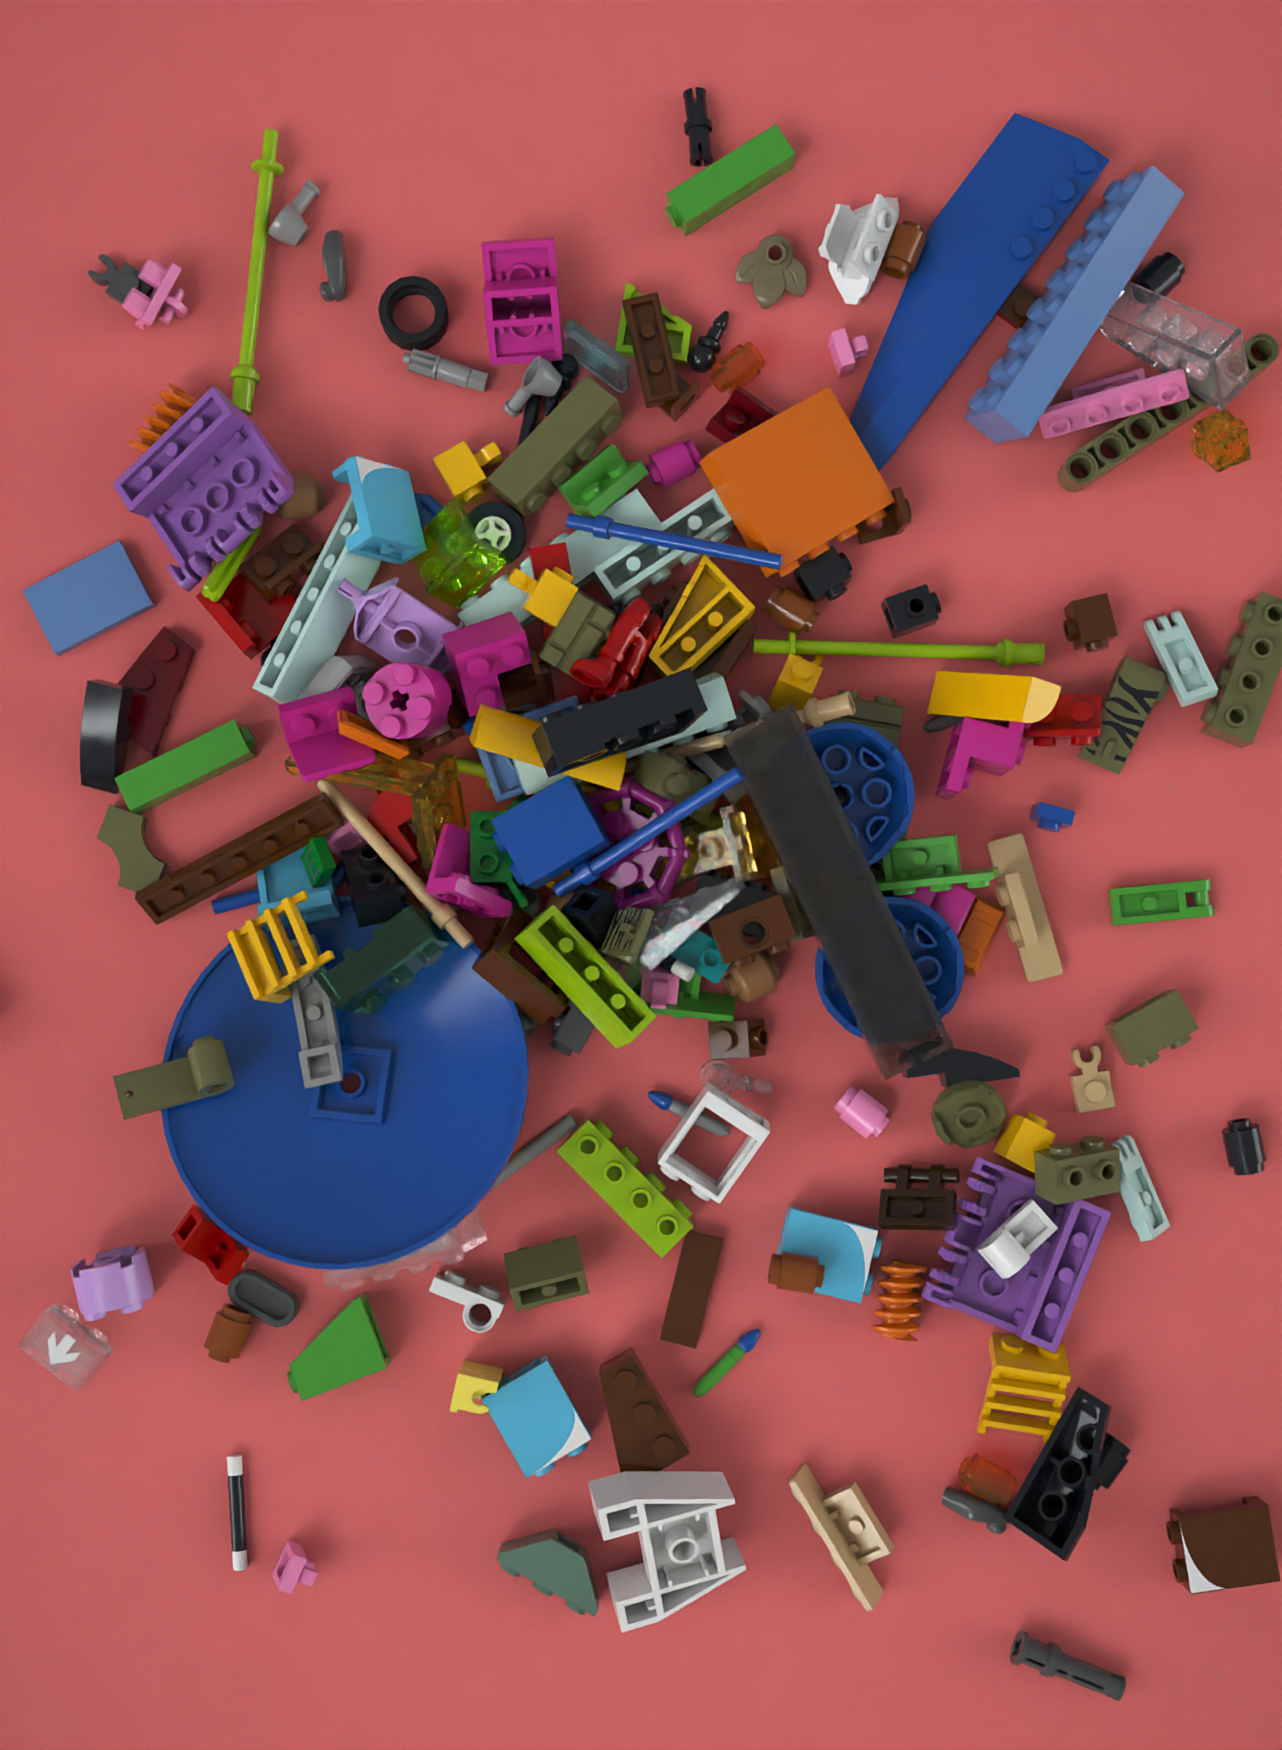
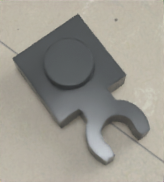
[88,254,154,305]

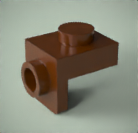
[498,649,552,710]
[708,1019,768,1059]

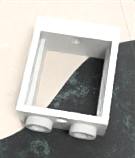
[658,1082,770,1204]

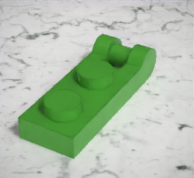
[1108,879,1215,926]

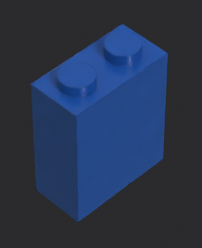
[491,775,613,890]

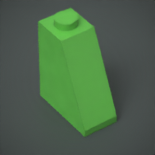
[287,1292,391,1401]

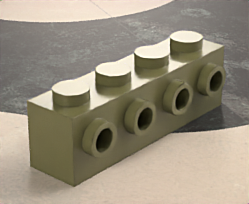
[487,376,624,520]
[1201,592,1282,748]

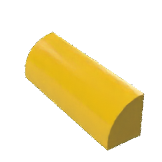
[927,671,1061,723]
[469,704,626,791]

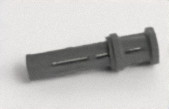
[1010,1630,1126,1701]

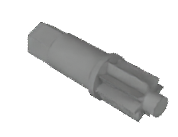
[402,348,490,392]

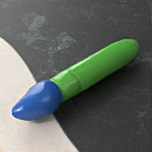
[693,1329,760,1397]

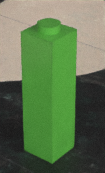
[664,124,796,236]
[114,720,257,814]

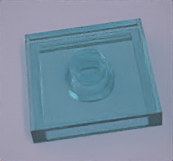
[563,318,630,394]

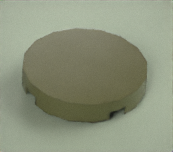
[931,1080,1007,1148]

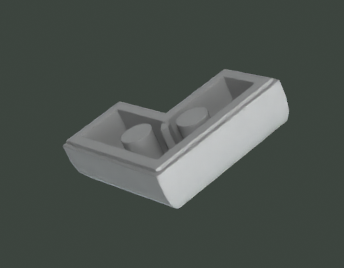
[294,654,378,701]

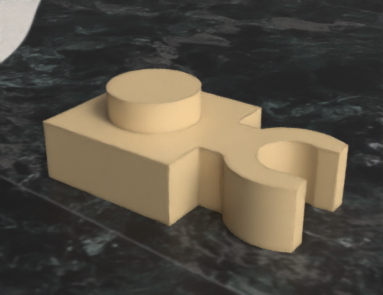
[1069,1046,1115,1113]

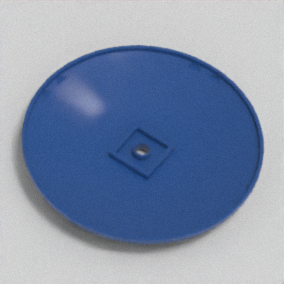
[161,895,529,1270]

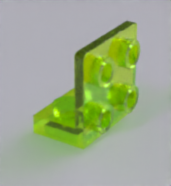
[413,498,508,609]

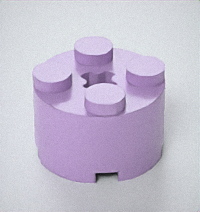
[70,1246,155,1321]

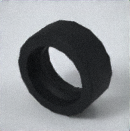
[378,276,449,351]

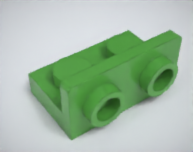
[559,444,648,518]

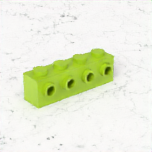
[514,905,657,1049]
[556,1118,694,1258]

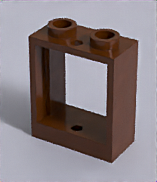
[472,905,569,1025]

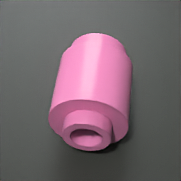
[833,1085,890,1138]

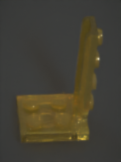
[284,753,467,869]
[596,803,781,895]

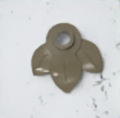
[736,235,807,309]

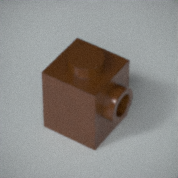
[1063,593,1118,653]

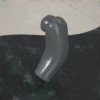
[319,230,347,302]
[942,1486,1009,1534]

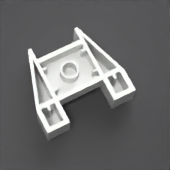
[588,1471,746,1632]

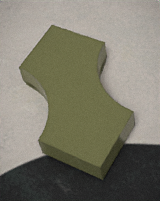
[97,805,168,892]

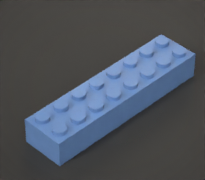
[964,166,1185,444]

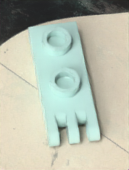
[1143,610,1218,707]
[1111,1135,1170,1242]

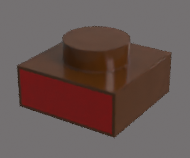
[998,284,1038,329]

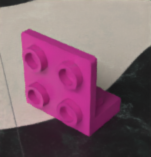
[277,685,376,782]
[425,823,513,918]

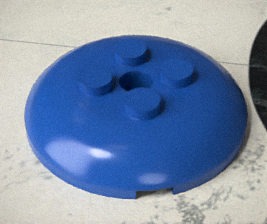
[764,722,915,872]
[815,896,964,1043]

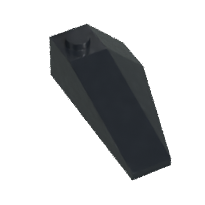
[1003,1387,1111,1562]

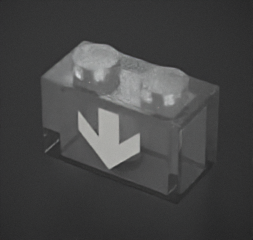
[17,1304,114,1392]

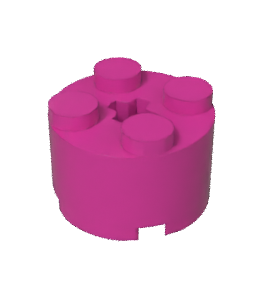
[362,662,452,739]

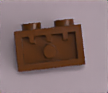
[239,524,324,603]

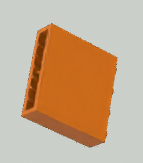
[699,386,895,578]

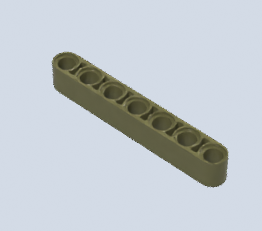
[1058,334,1279,492]

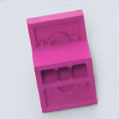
[481,236,563,365]
[935,717,1031,800]

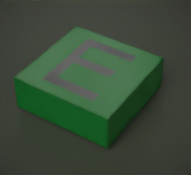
[300,836,337,888]

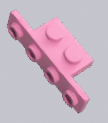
[1038,368,1189,439]

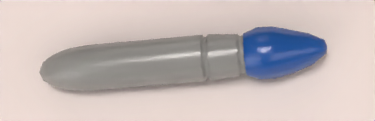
[648,1091,730,1136]

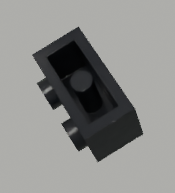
[341,845,407,928]

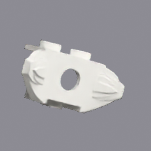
[818,194,900,305]

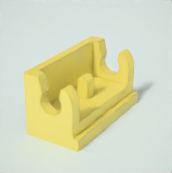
[450,1360,504,1414]

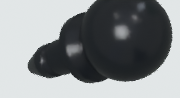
[687,311,729,373]
[544,353,579,417]

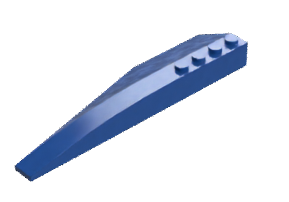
[849,113,1110,473]

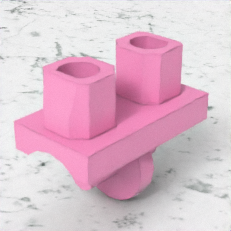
[122,258,188,330]

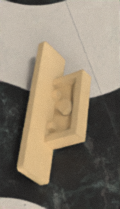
[987,833,1063,982]
[789,1464,894,1612]

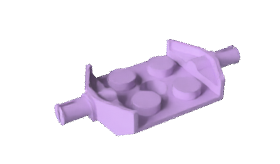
[336,577,464,675]

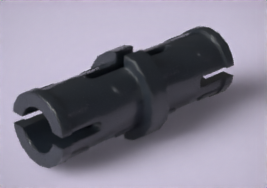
[683,87,713,167]

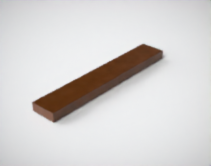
[135,792,344,925]

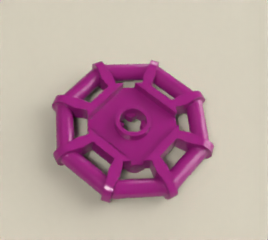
[570,776,691,910]

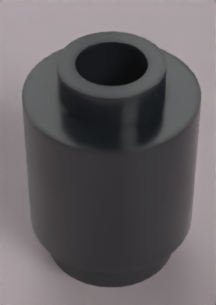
[1130,252,1185,307]
[1221,1118,1266,1175]
[1094,1431,1131,1491]

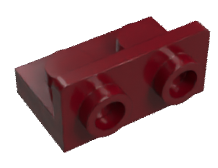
[705,386,778,444]

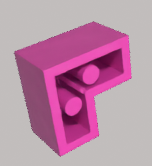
[442,612,532,717]

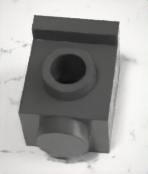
[550,998,595,1056]

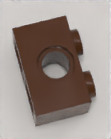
[707,894,797,969]

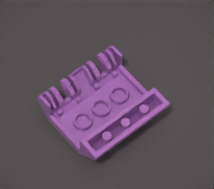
[112,386,294,592]
[921,1157,1111,1353]

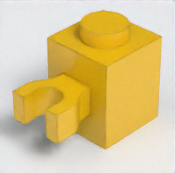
[433,441,503,505]
[506,566,579,627]
[767,653,823,713]
[993,1112,1057,1173]

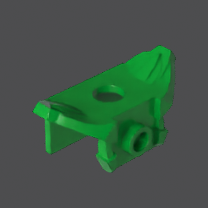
[470,794,530,912]

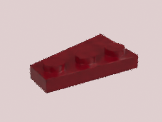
[118,626,195,758]

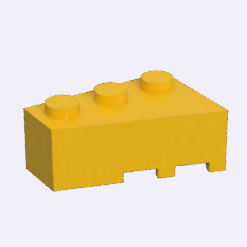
[648,555,755,678]

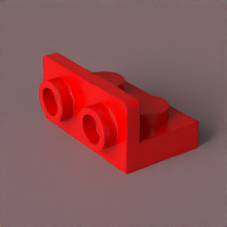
[1024,693,1102,747]

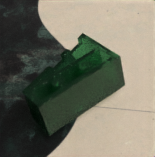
[312,905,450,1015]

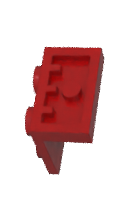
[195,574,296,659]

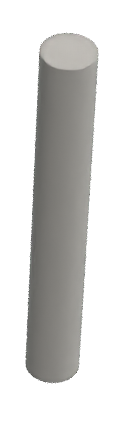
[489,1114,578,1192]

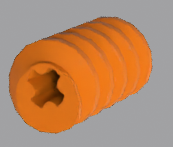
[129,382,197,455]
[871,1259,928,1341]

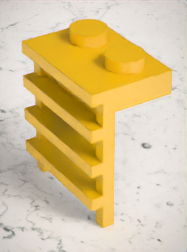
[226,890,335,1004]
[977,1333,1071,1443]

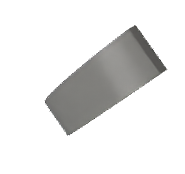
[280,935,343,1089]

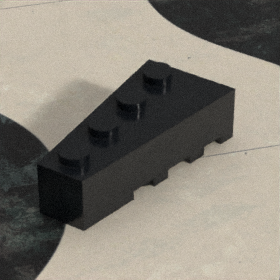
[531,668,708,778]

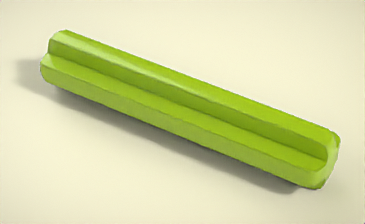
[201,524,263,602]

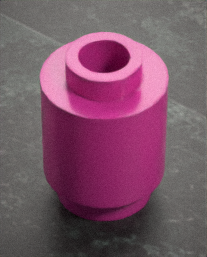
[646,440,701,488]

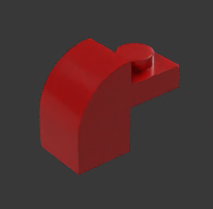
[368,779,431,866]
[172,1204,249,1285]

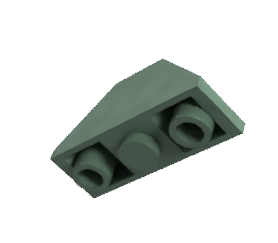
[496,1529,599,1617]

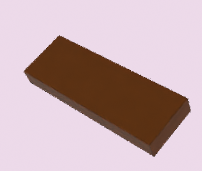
[622,292,682,409]
[660,1230,723,1349]

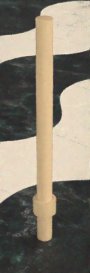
[317,776,475,949]

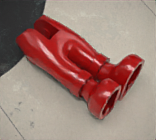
[569,597,663,702]

